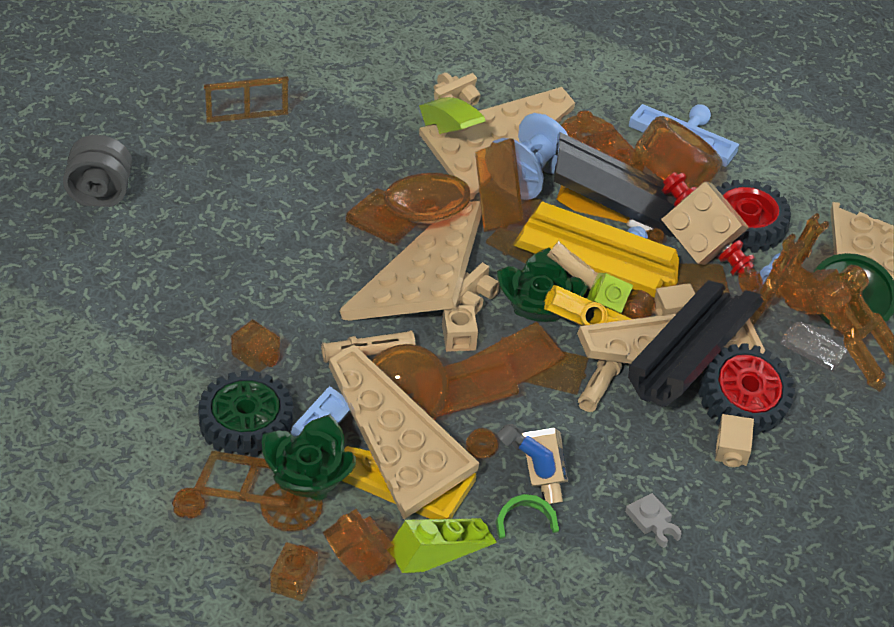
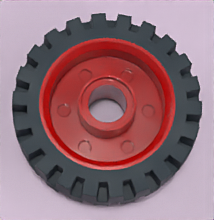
[716,179,791,253]

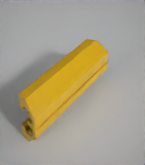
[513,201,679,297]

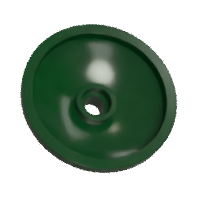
[809,253,894,333]

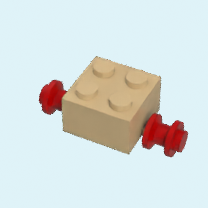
[661,172,756,277]

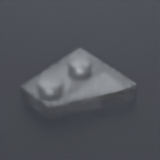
[780,322,861,372]

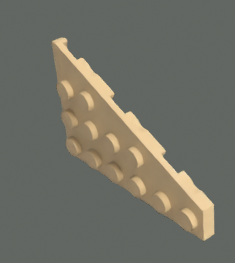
[340,200,483,321]

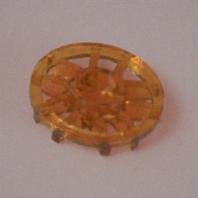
[261,483,323,531]

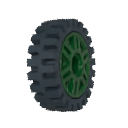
[198,371,293,458]

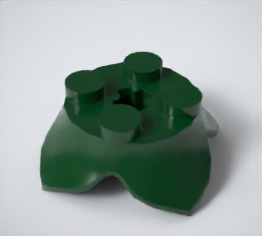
[497,247,588,322]
[262,414,356,501]

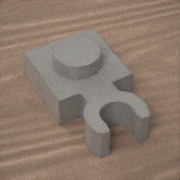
[625,493,682,548]

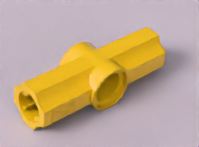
[544,285,632,326]

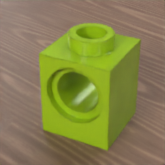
[587,273,633,313]

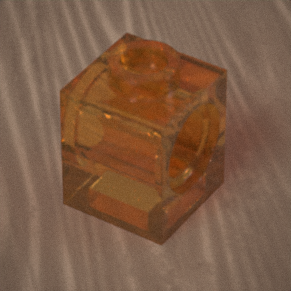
[231,319,280,372]
[270,542,318,602]

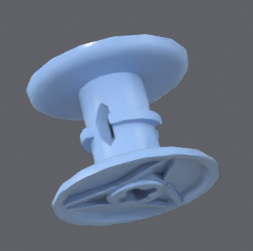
[487,113,568,200]

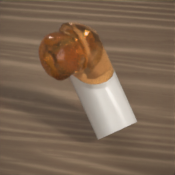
[627,218,665,244]

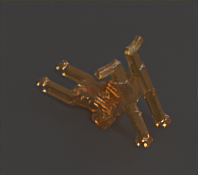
[750,213,894,392]

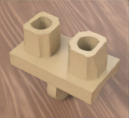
[434,72,481,106]
[456,262,499,315]

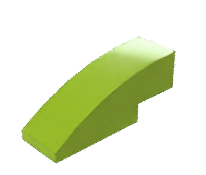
[419,97,486,134]

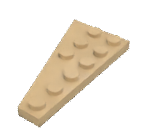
[577,314,765,373]
[329,344,479,519]

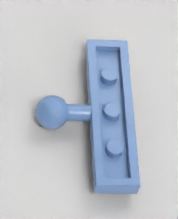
[629,104,739,167]

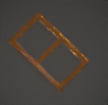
[204,76,289,123]
[193,451,295,508]

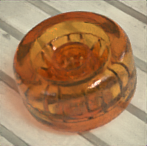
[635,116,723,188]

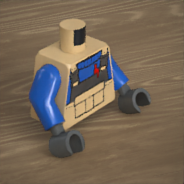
[497,424,568,504]

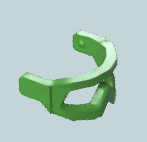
[495,494,559,539]

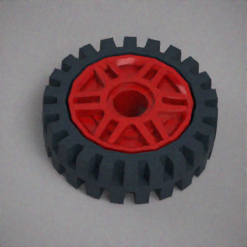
[699,343,795,436]

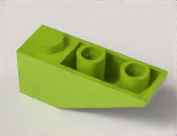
[387,518,497,573]

